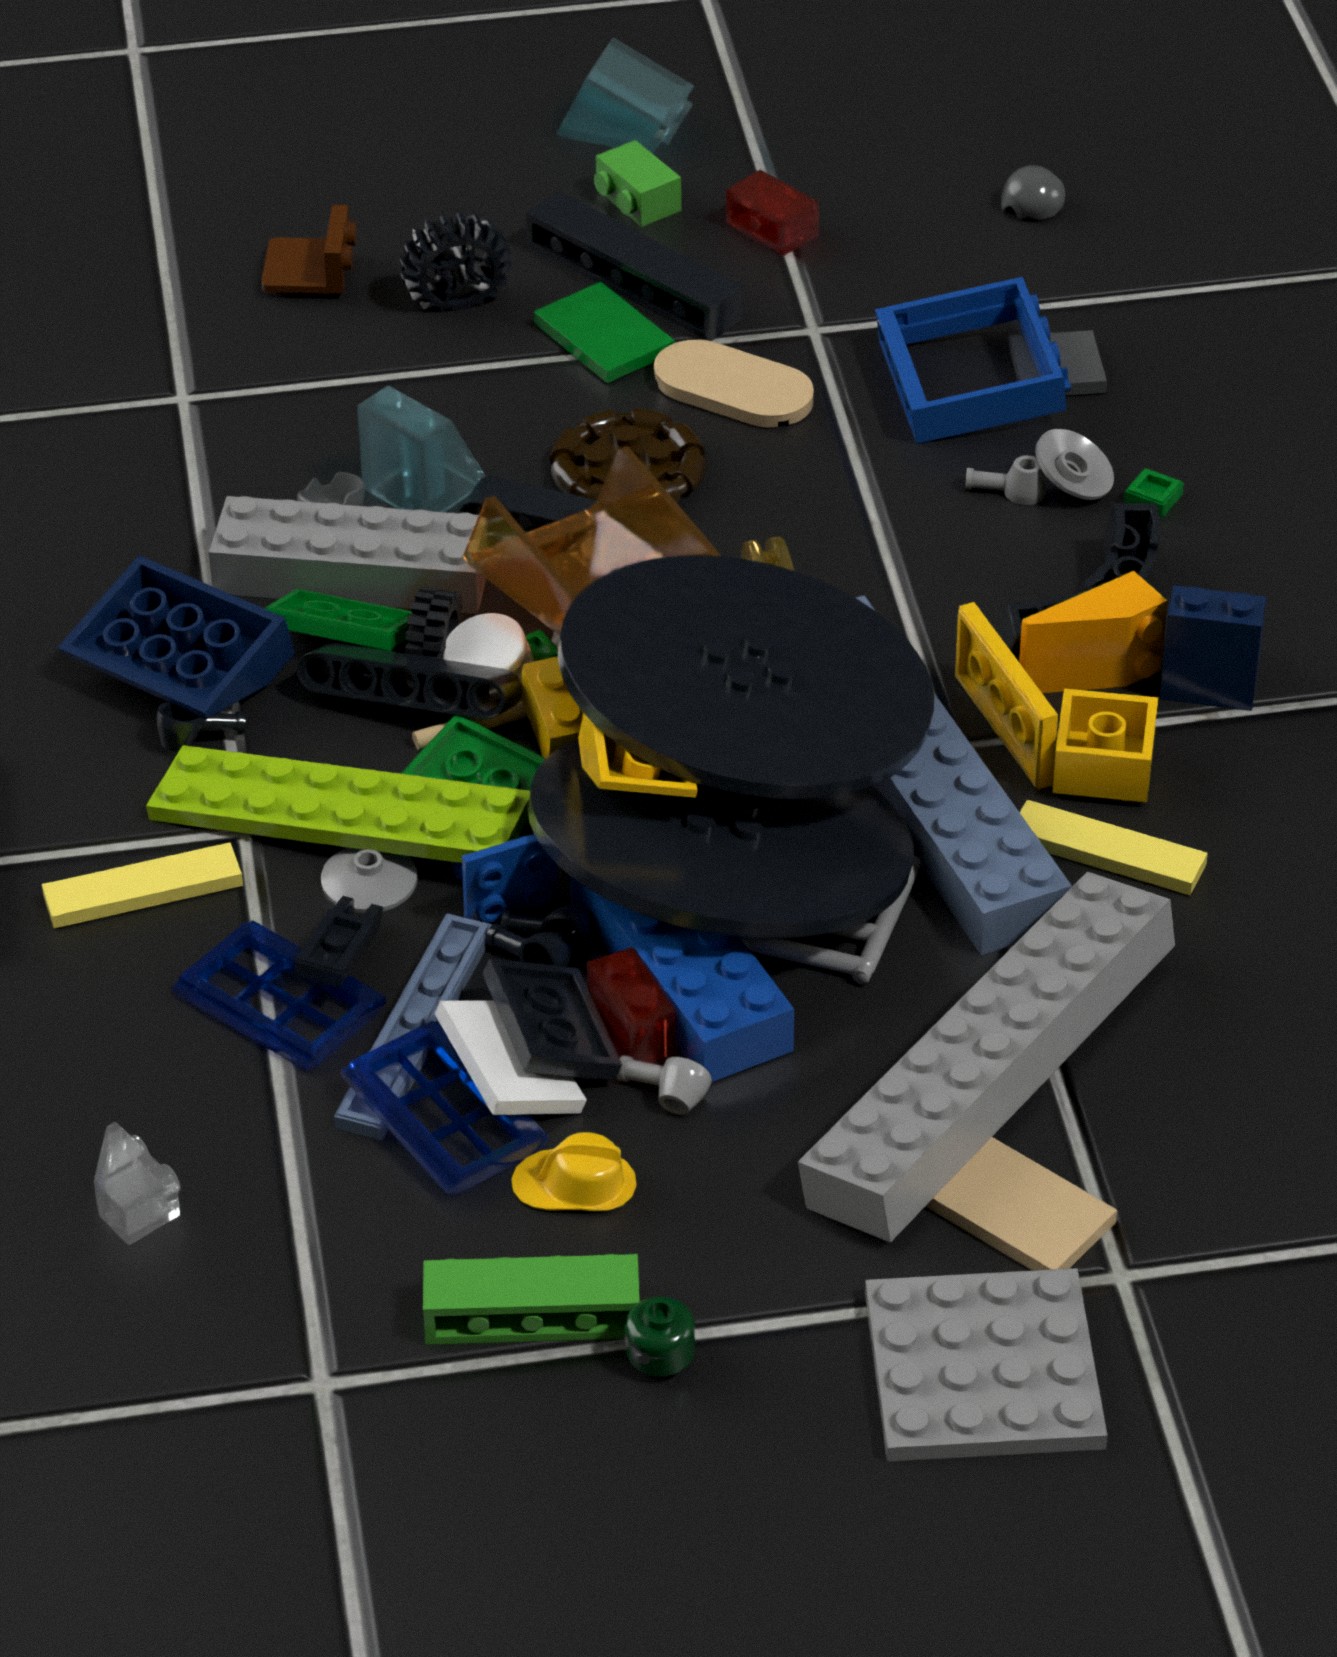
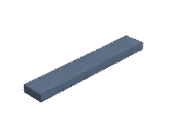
[334,913,492,1141]

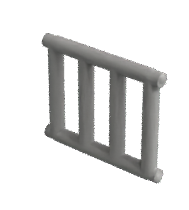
[740,856,921,984]

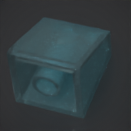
[557,37,694,154]
[357,385,486,512]

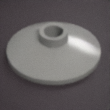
[1035,429,1114,500]
[321,847,418,914]

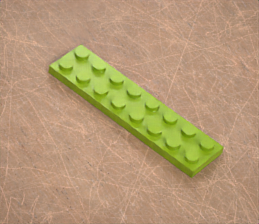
[146,745,530,863]

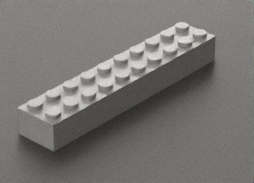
[798,872,1175,1243]

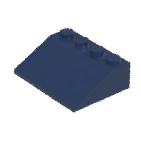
[57,555,295,718]

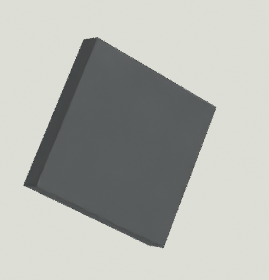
[1009,330,1107,396]

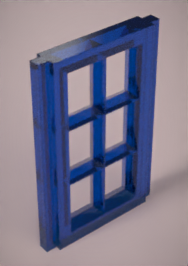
[173,920,386,1071]
[341,1020,549,1196]

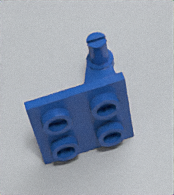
[451,834,558,922]

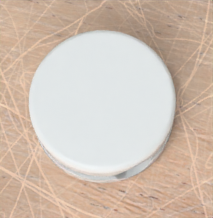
[443,613,533,700]

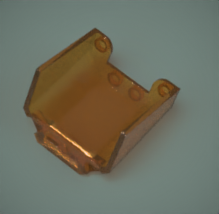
[462,446,721,636]

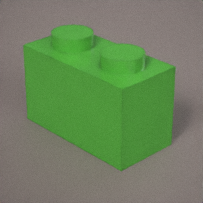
[594,140,681,227]

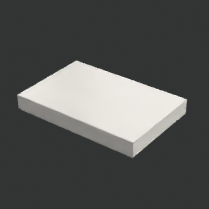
[435,1001,587,1115]

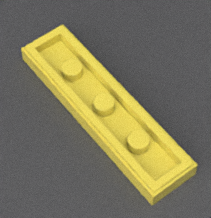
[1020,800,1208,895]
[42,842,243,929]

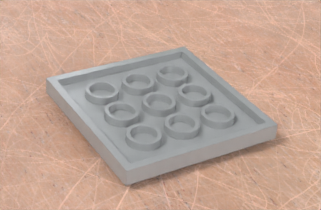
[865,1268,1107,1462]

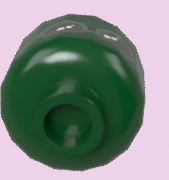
[625,1296,695,1377]

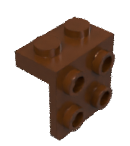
[262,205,357,295]

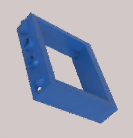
[875,277,1071,444]

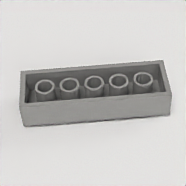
[209,496,492,614]

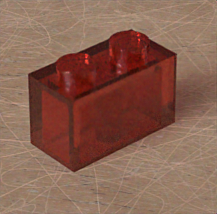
[726,170,819,256]
[587,947,676,1063]

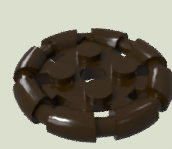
[550,408,706,513]

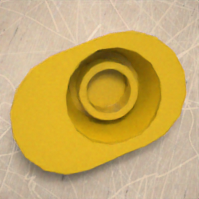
[511,1132,637,1211]

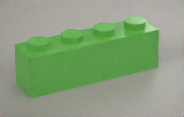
[423,1254,640,1345]

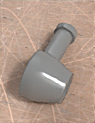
[965,455,1048,505]
[617,1056,712,1115]

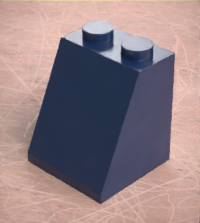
[1160,585,1266,711]

